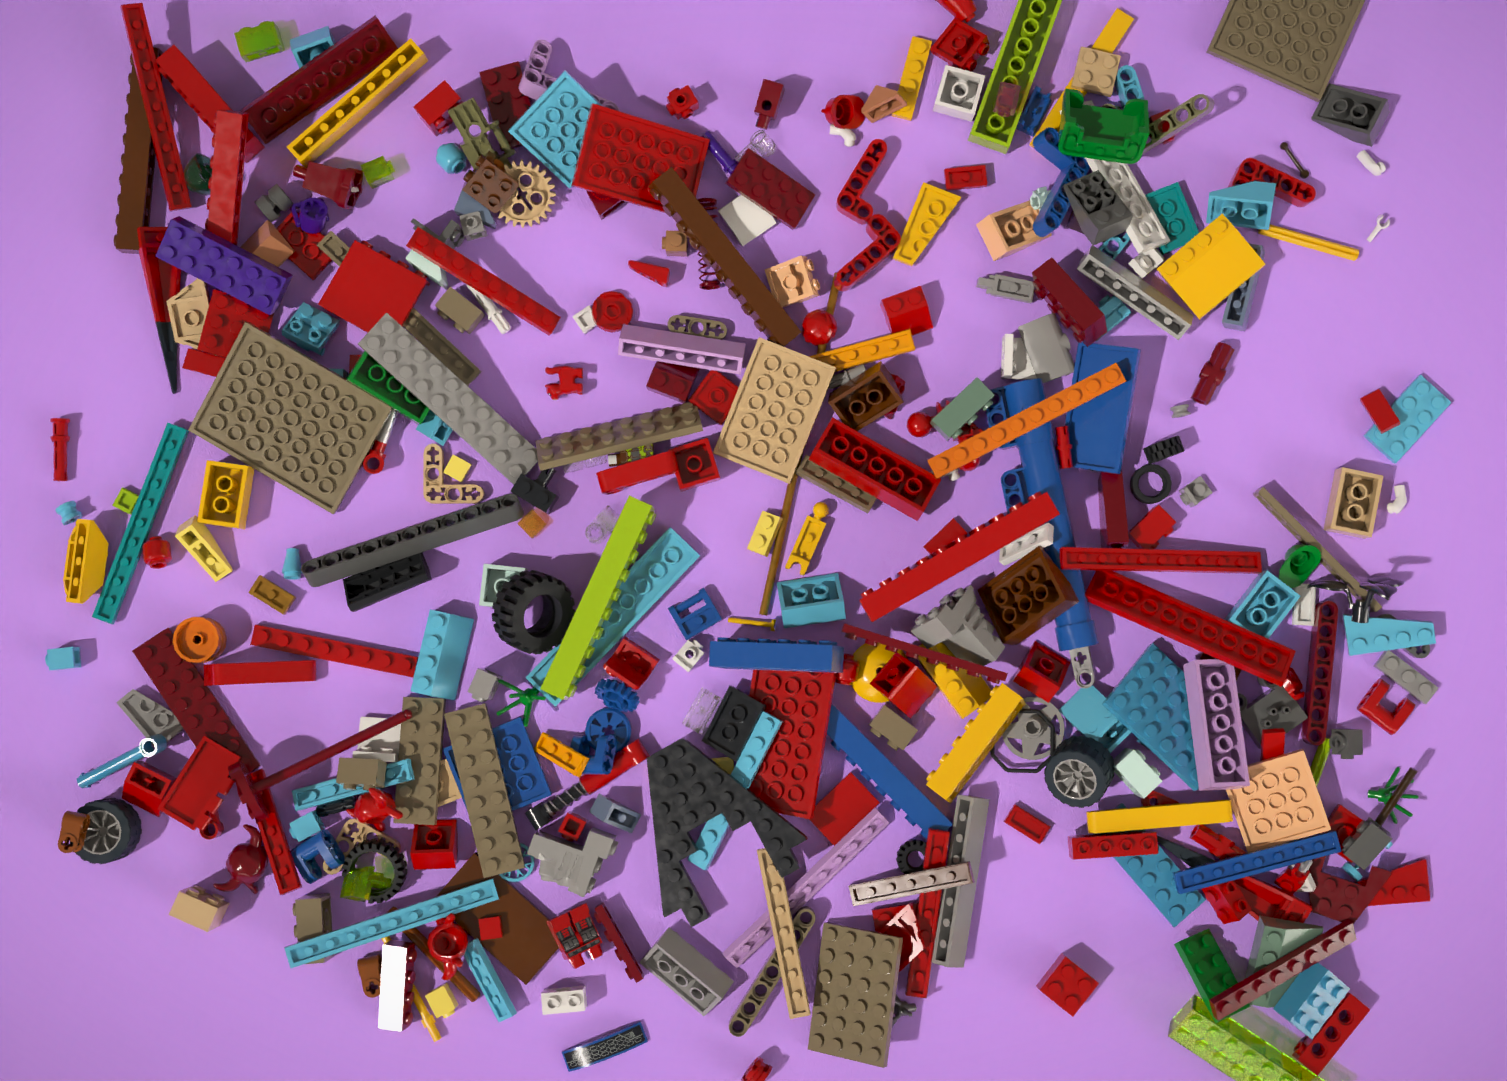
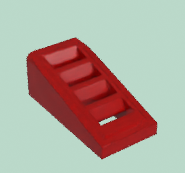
[628,260,670,288]

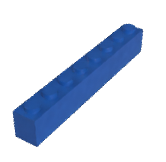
[827,704,953,839]

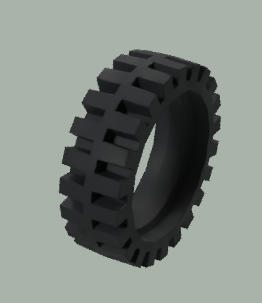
[342,838,407,904]

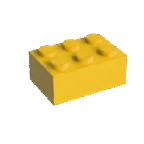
[197,460,255,530]

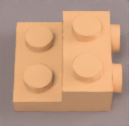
[765,255,820,308]

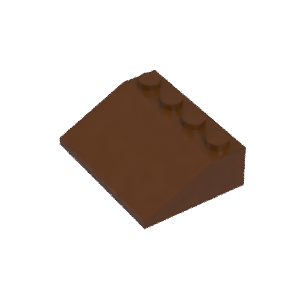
[977,546,1079,645]

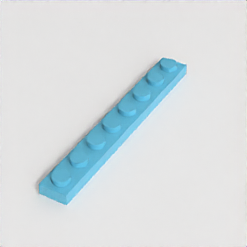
[688,711,783,870]

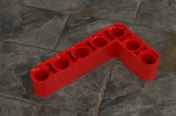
[204,660,316,686]

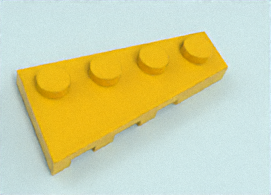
[893,182,961,267]

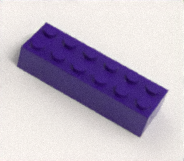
[155,216,293,315]

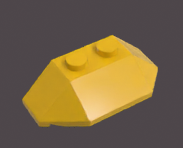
[63,519,109,604]

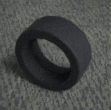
[1130,464,1172,504]

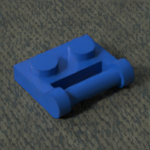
[668,587,722,640]

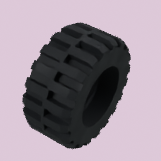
[492,570,575,655]

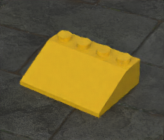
[1157,214,1266,320]

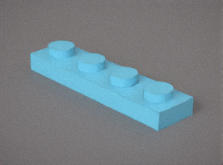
[464,938,517,1022]

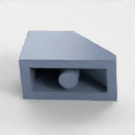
[454,190,497,229]
[589,794,641,833]

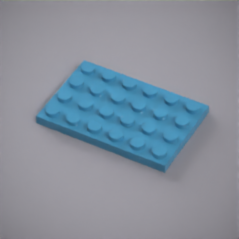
[1102,643,1244,791]

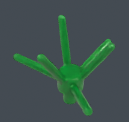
[497,679,546,727]
[1368,767,1419,824]

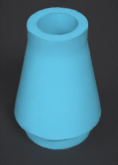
[282,548,303,580]

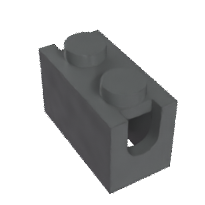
[1342,817,1392,870]

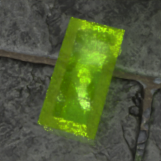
[234,21,285,62]

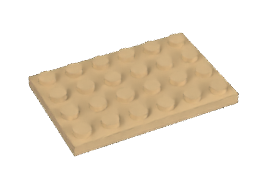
[713,337,836,484]

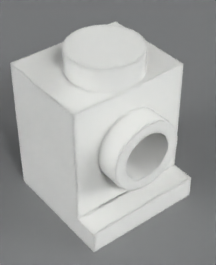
[672,639,704,672]

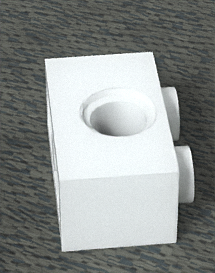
[541,985,587,1015]

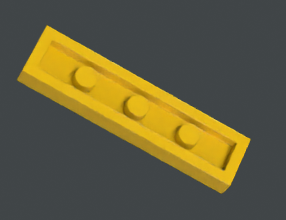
[891,36,932,121]

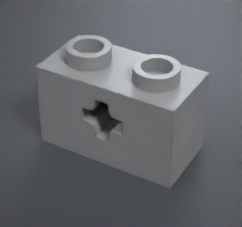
[468,668,503,702]

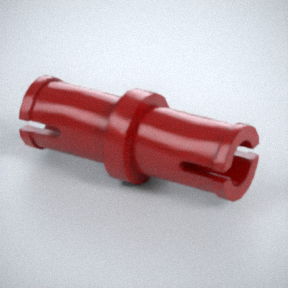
[1055,426,1073,469]

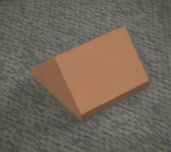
[240,220,295,267]

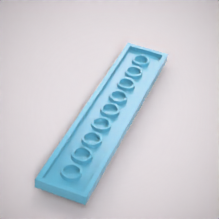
[526,527,700,707]

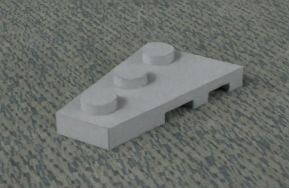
[116,689,184,748]

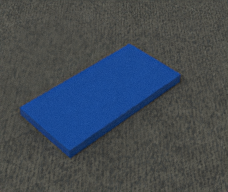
[1058,342,1141,474]

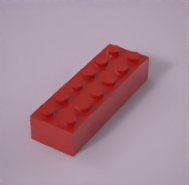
[155,45,265,163]
[809,417,941,521]

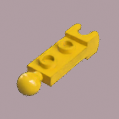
[785,502,829,576]

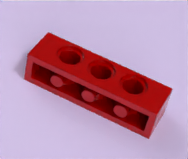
[1068,830,1158,860]
[1292,992,1370,1076]

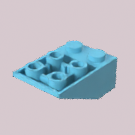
[1059,681,1131,753]

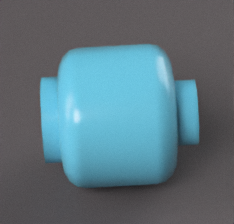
[436,143,467,174]

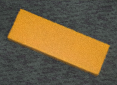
[534,732,589,777]

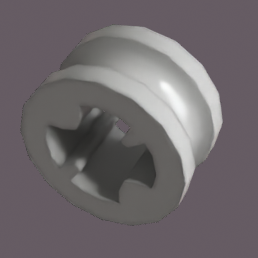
[1170,404,1191,418]

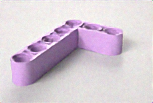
[519,40,619,111]

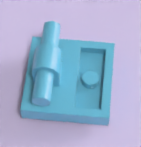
[282,302,340,356]

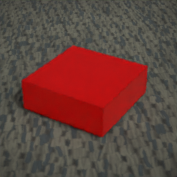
[478,915,503,940]

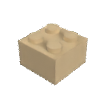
[169,885,230,932]

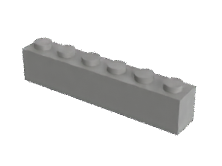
[1077,245,1194,340]

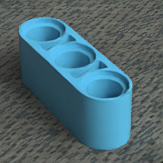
[1115,65,1149,113]

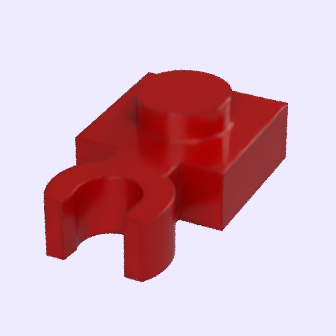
[1274,863,1310,894]

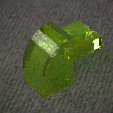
[340,866,392,902]

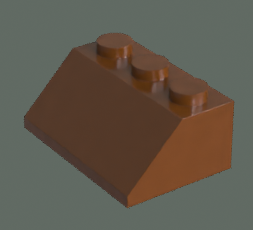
[828,361,904,431]

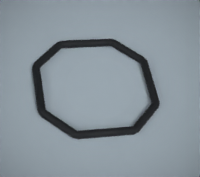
[990,709,1055,773]

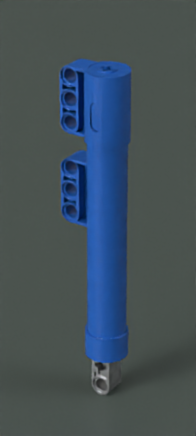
[986,378,1099,688]

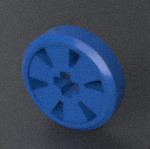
[585,708,632,753]

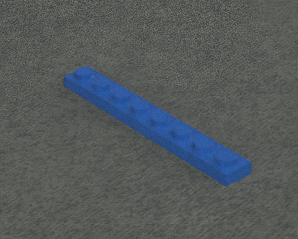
[1172,830,1341,894]

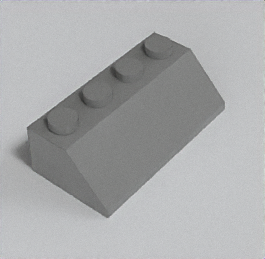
[639,928,734,1016]

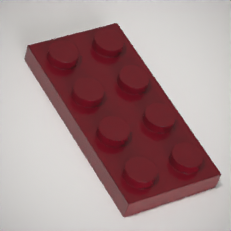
[479,61,531,151]
[725,148,815,230]

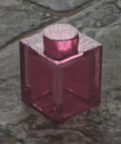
[993,82,1021,117]

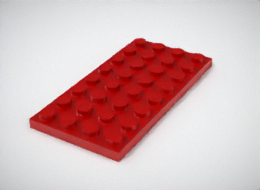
[749,642,836,819]

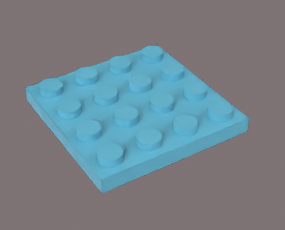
[508,70,603,189]

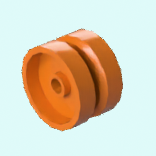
[173,617,227,663]

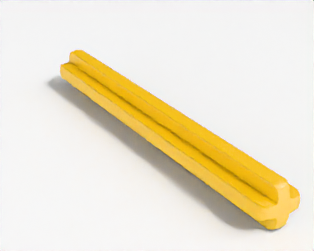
[1258,224,1359,261]

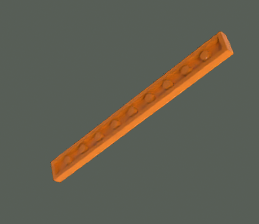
[927,363,1126,479]

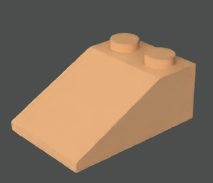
[976,200,1052,261]

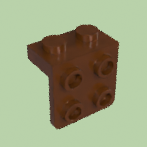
[462,151,519,213]

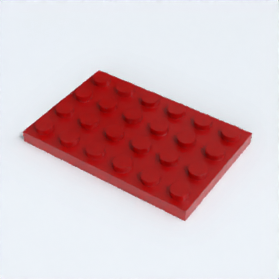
[571,103,710,213]

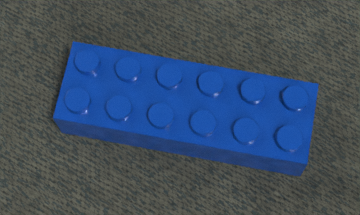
[709,637,844,673]

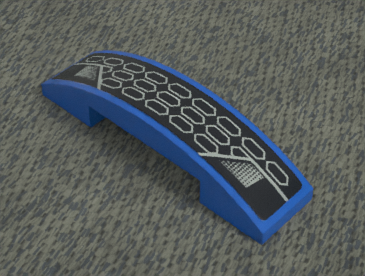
[562,1021,648,1072]

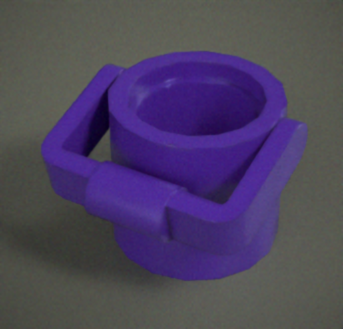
[291,198,329,234]

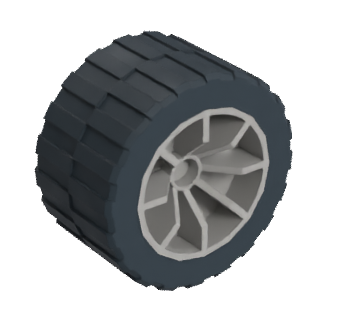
[1044,736,1115,808]
[70,798,142,864]

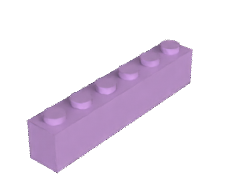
[618,324,746,375]

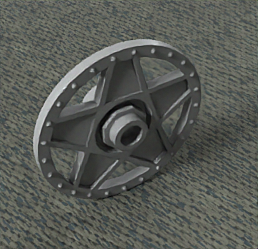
[1002,697,1064,760]

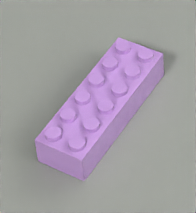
[1183,659,1250,791]

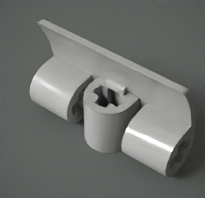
[1018,313,1075,384]

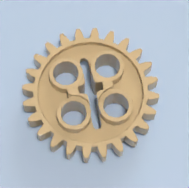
[498,159,556,228]

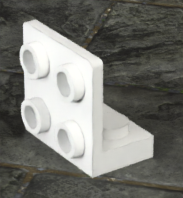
[1001,334,1037,380]
[352,716,401,762]

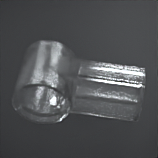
[734,130,777,162]

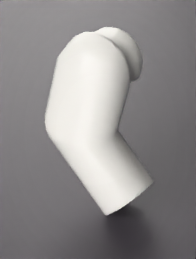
[829,124,856,147]
[1357,150,1386,176]
[1387,485,1407,514]

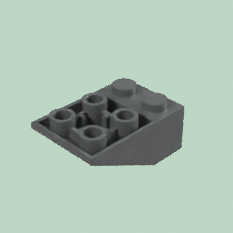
[1063,170,1133,246]

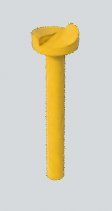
[728,617,776,632]

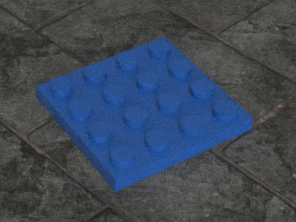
[443,717,552,812]

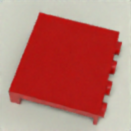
[318,240,430,333]

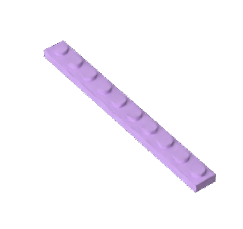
[722,808,889,968]

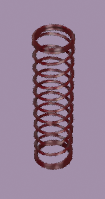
[697,198,722,290]

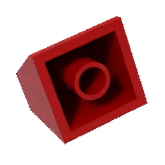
[870,652,937,719]

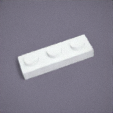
[999,523,1054,566]

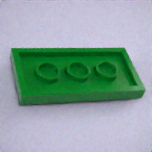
[1174,928,1251,1023]

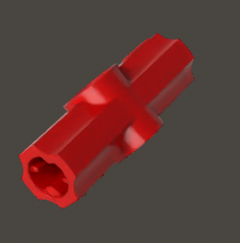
[1189,824,1247,860]

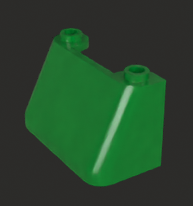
[1058,89,1149,164]

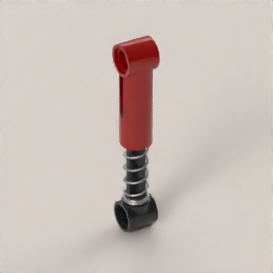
[524,738,650,831]

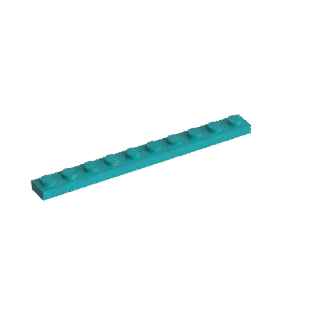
[92,423,189,624]

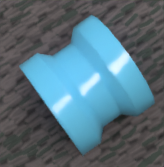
[55,501,82,525]

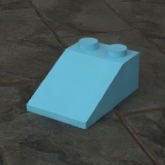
[1206,181,1276,230]

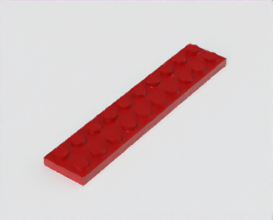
[1085,570,1296,687]

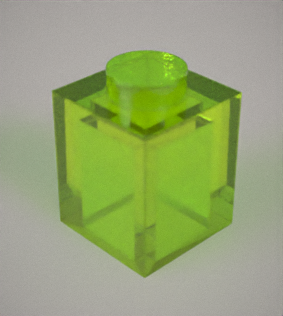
[360,156,395,189]

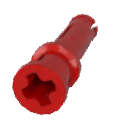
[50,418,70,481]

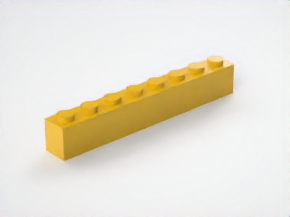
[287,38,428,167]

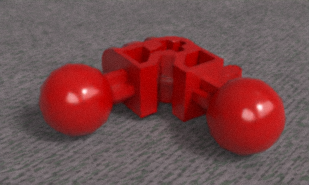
[907,400,983,471]

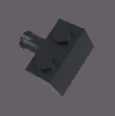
[511,468,559,515]

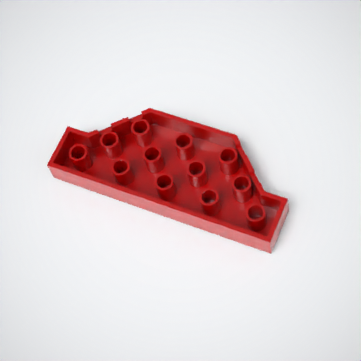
[859,491,1060,622]

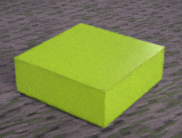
[112,487,139,515]

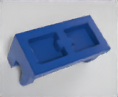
[1016,86,1052,137]

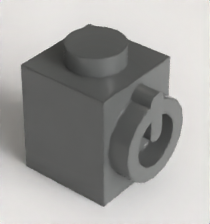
[1329,729,1363,759]

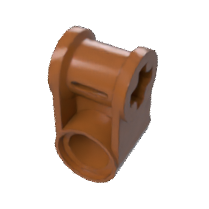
[58,811,90,853]
[357,954,382,998]

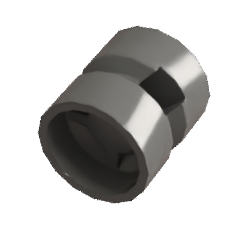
[254,184,294,222]

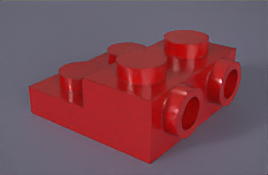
[930,18,990,72]

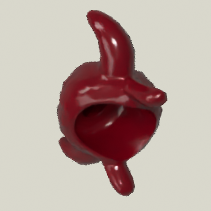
[213,824,268,894]

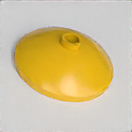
[851,643,908,703]

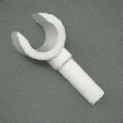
[1366,214,1390,242]

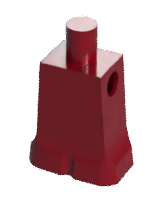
[293,161,363,210]

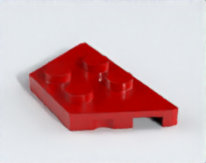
[878,902,926,972]

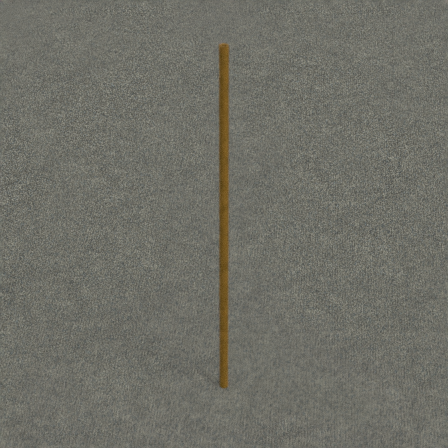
[759,272,842,616]

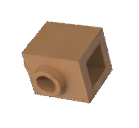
[662,230,688,257]

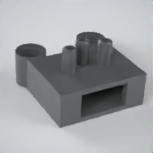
[1238,677,1308,749]

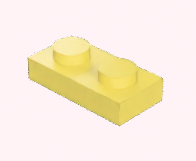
[747,511,783,557]

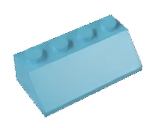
[411,609,475,700]

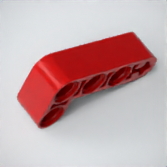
[836,139,887,225]
[1228,158,1316,207]
[834,214,901,292]
[596,450,679,495]

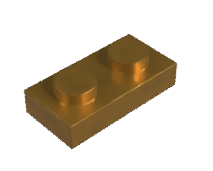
[248,575,296,615]

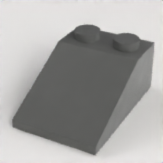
[1311,83,1390,147]

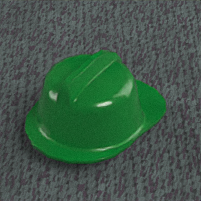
[1278,544,1321,588]

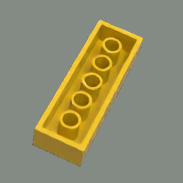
[926,683,1026,804]

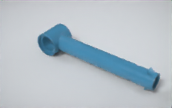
[77,734,167,788]

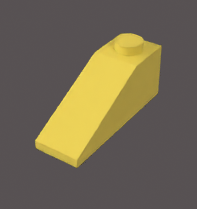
[175,515,233,582]

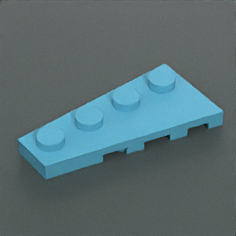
[1343,614,1436,656]

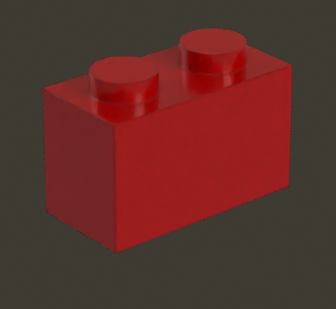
[1128,504,1176,549]

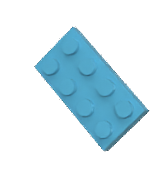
[1363,375,1452,464]

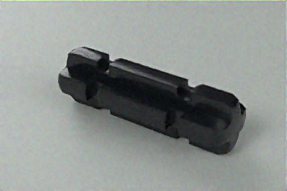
[316,797,356,817]

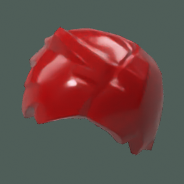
[802,309,837,346]

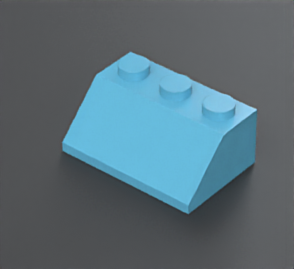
[777,573,846,628]

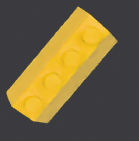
[917,642,992,719]

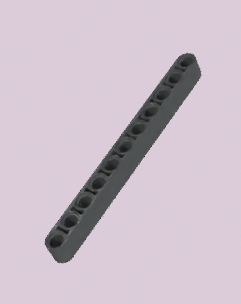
[301,494,524,587]

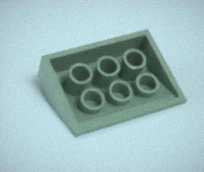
[1245,916,1324,1008]

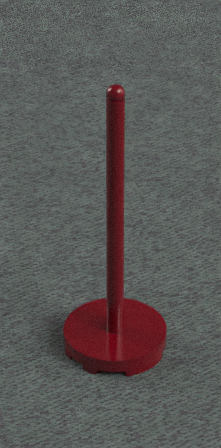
[228,709,413,823]

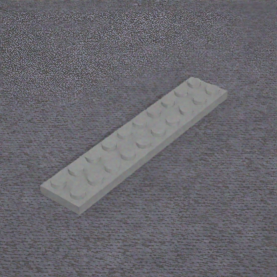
[358,313,538,485]

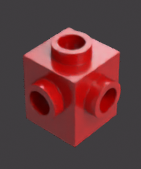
[666,85,699,120]

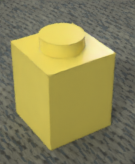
[425,982,459,1018]

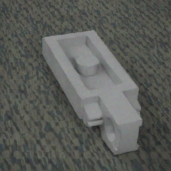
[976,274,1035,304]

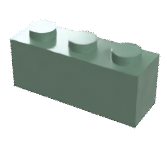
[930,377,994,441]

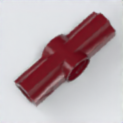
[1190,342,1235,405]

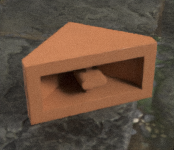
[861,85,907,123]

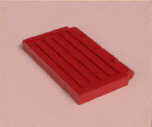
[157,736,246,831]

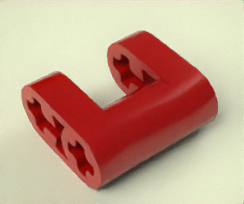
[1357,678,1415,735]

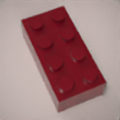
[1032,257,1107,347]

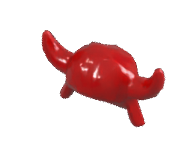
[346,788,403,832]
[427,913,468,980]

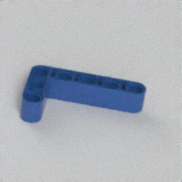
[1033,127,1090,237]

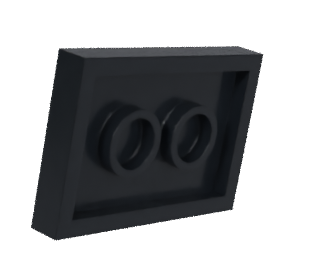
[702,685,767,761]

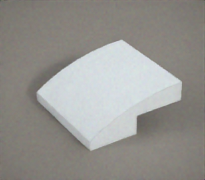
[718,195,776,246]

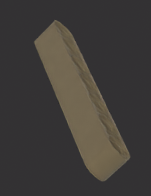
[729,906,815,1037]

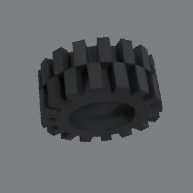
[1143,435,1185,464]
[896,839,926,874]

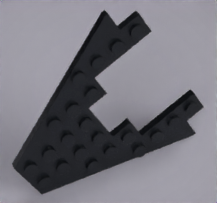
[647,737,808,927]

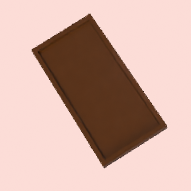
[436,852,559,985]

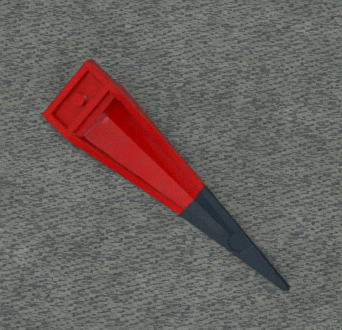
[137,227,181,394]
[1157,835,1313,923]

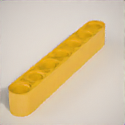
[1086,800,1233,833]

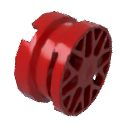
[741,1056,772,1081]

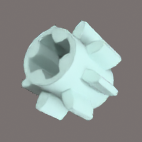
[1030,186,1051,211]

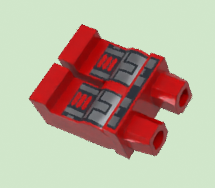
[546,903,603,969]

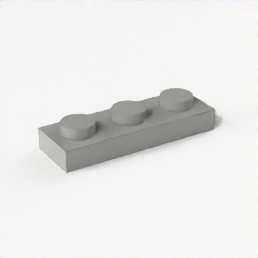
[1374,650,1438,704]

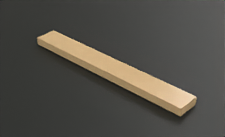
[757,848,811,1019]

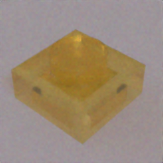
[517,509,547,539]

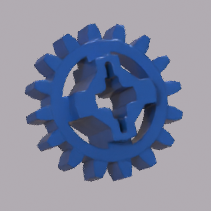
[595,678,640,712]

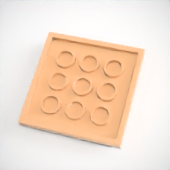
[1226,749,1331,852]

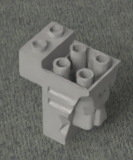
[911,585,1005,666]
[527,827,618,897]

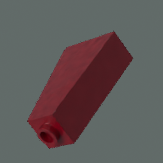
[1098,471,1129,549]

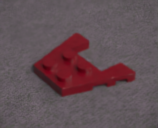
[1309,856,1391,924]

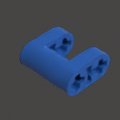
[569,735,617,775]
[291,829,345,884]

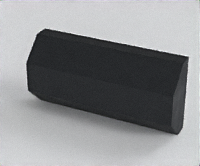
[343,552,432,612]

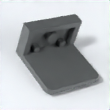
[411,218,465,249]

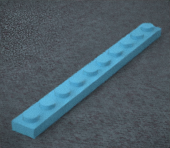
[284,878,499,969]

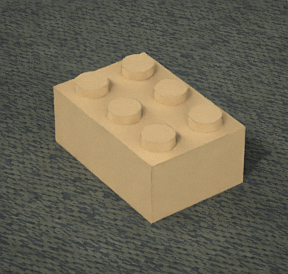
[1323,467,1384,539]

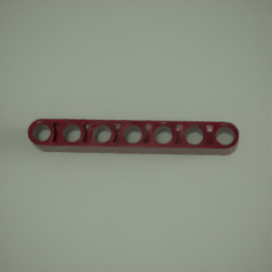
[1301,601,1338,745]

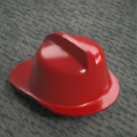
[821,95,865,129]

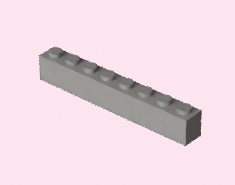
[932,794,990,968]

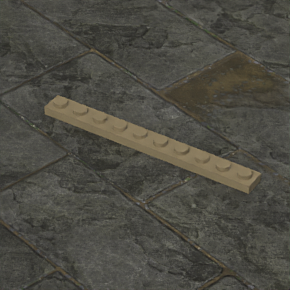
[317,231,481,386]

